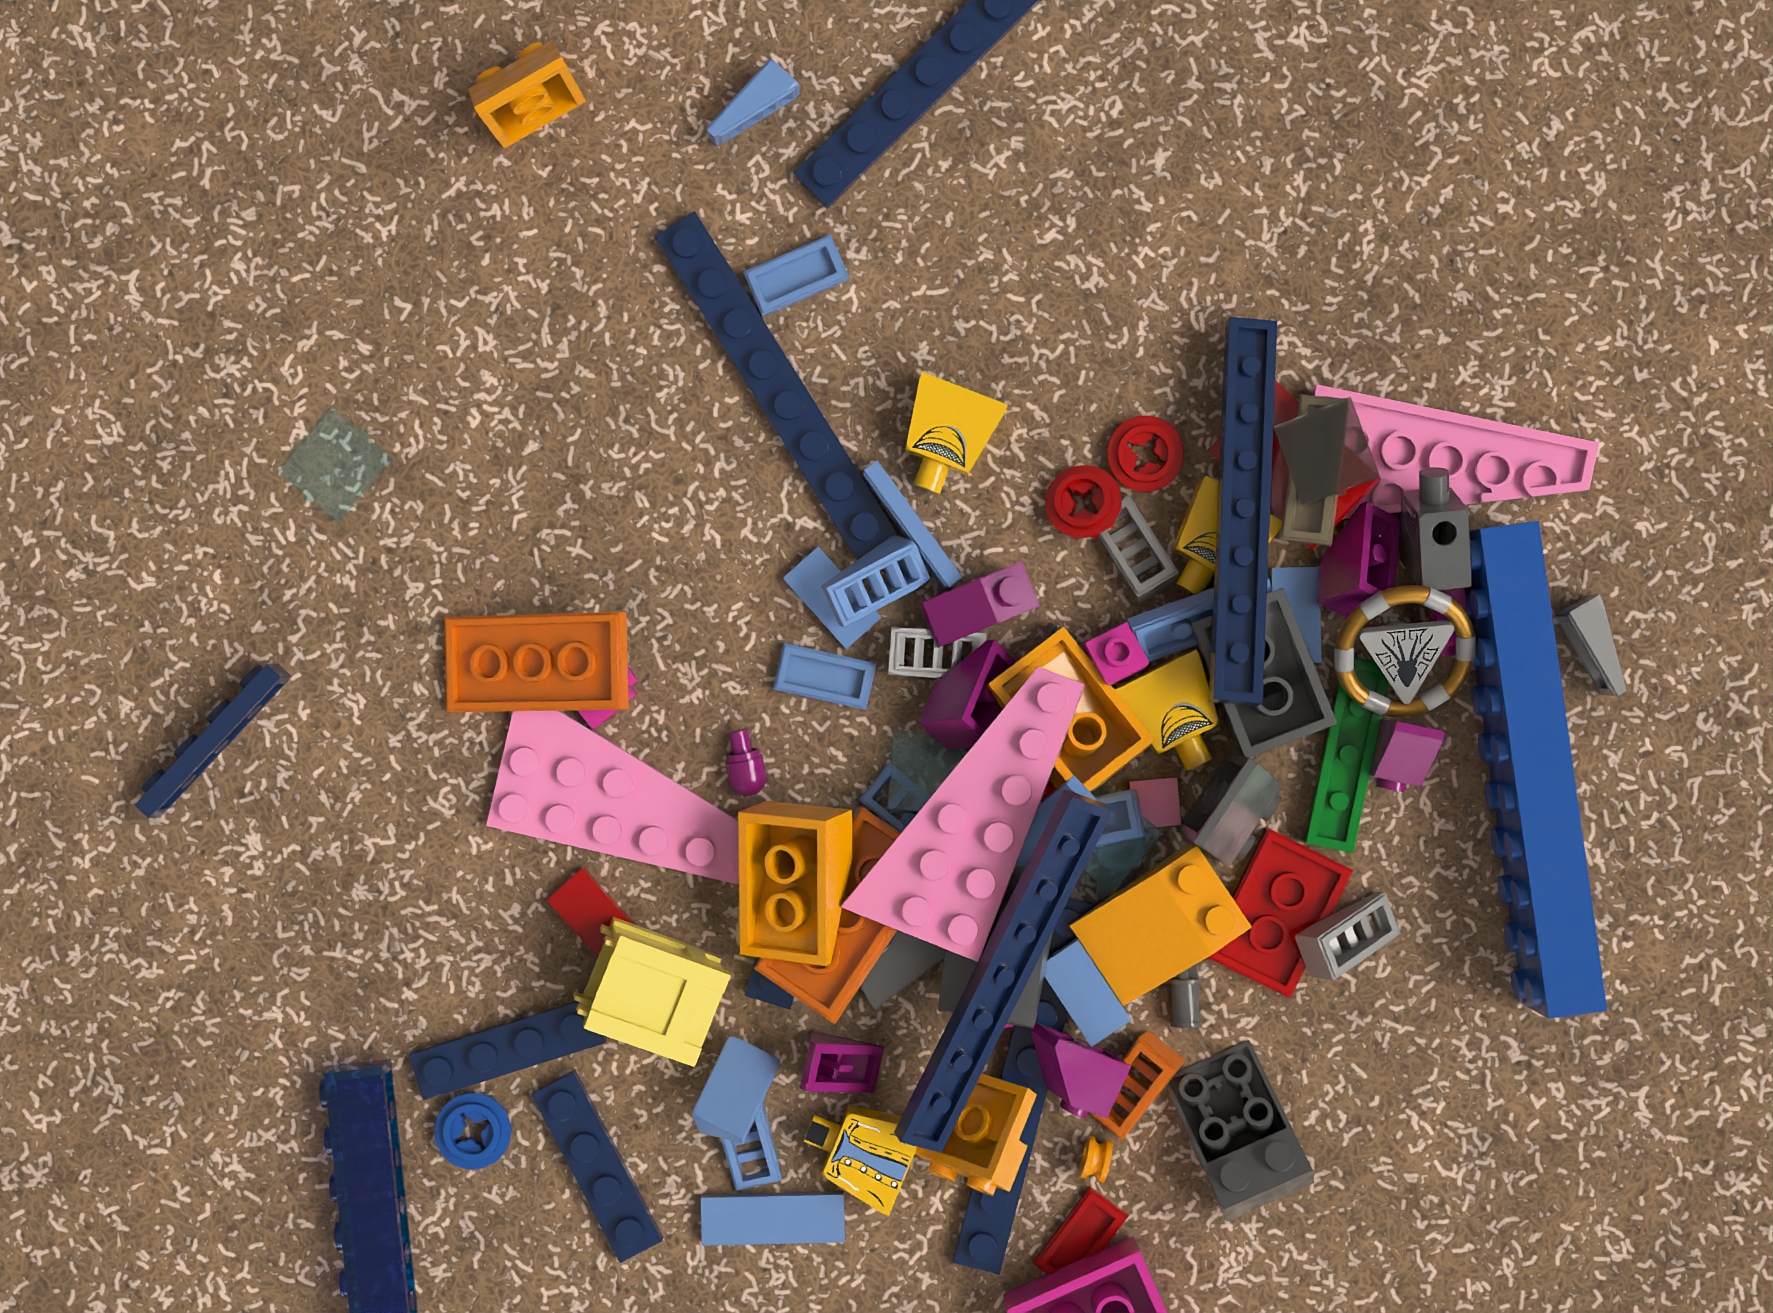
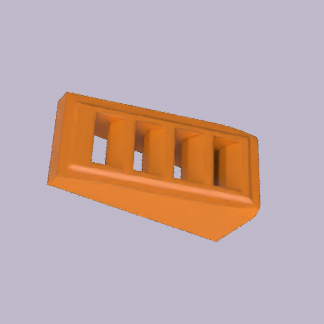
[1089,1031,1185,1140]

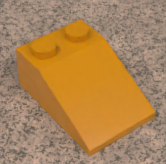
[468,40,586,149]
[987,627,1155,793]
[738,801,852,966]
[1069,845,1252,1006]

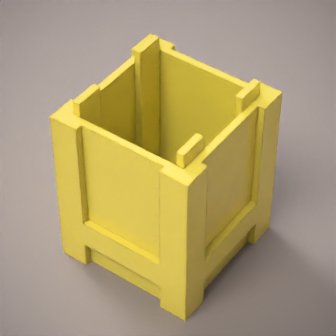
[573,917,731,1067]

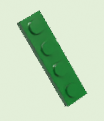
[1303,657,1389,853]

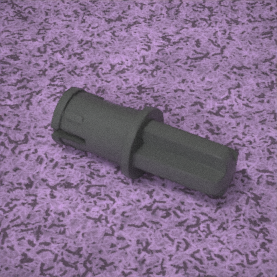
[1165,963,1204,1028]

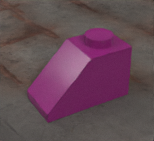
[1317,501,1401,618]
[920,561,1040,648]
[919,639,1016,750]
[1370,719,1445,793]
[1030,1022,1131,1119]

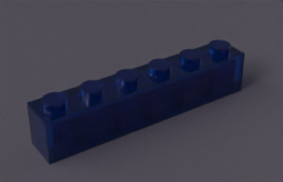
[319,1059,418,1313]

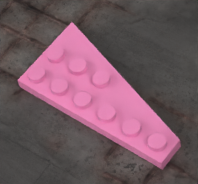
[1312,384,1599,520]
[841,667,1085,962]
[486,711,739,885]

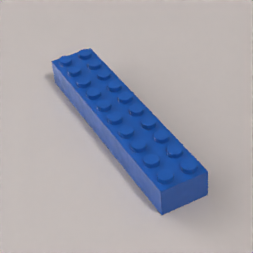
[1464,521,1607,1019]

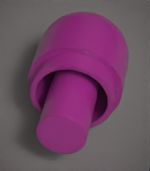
[725,729,767,796]

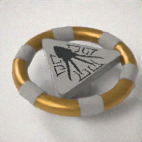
[1334,585,1476,717]

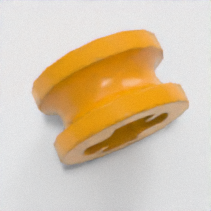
[1079,1135,1113,1184]

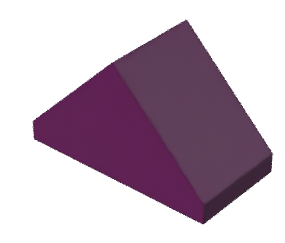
[800,1030,884,1093]

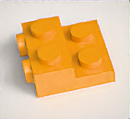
[915,1074,1037,1196]

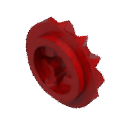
[1107,416,1184,493]
[1045,465,1122,541]

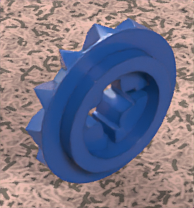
[435,1091,513,1169]

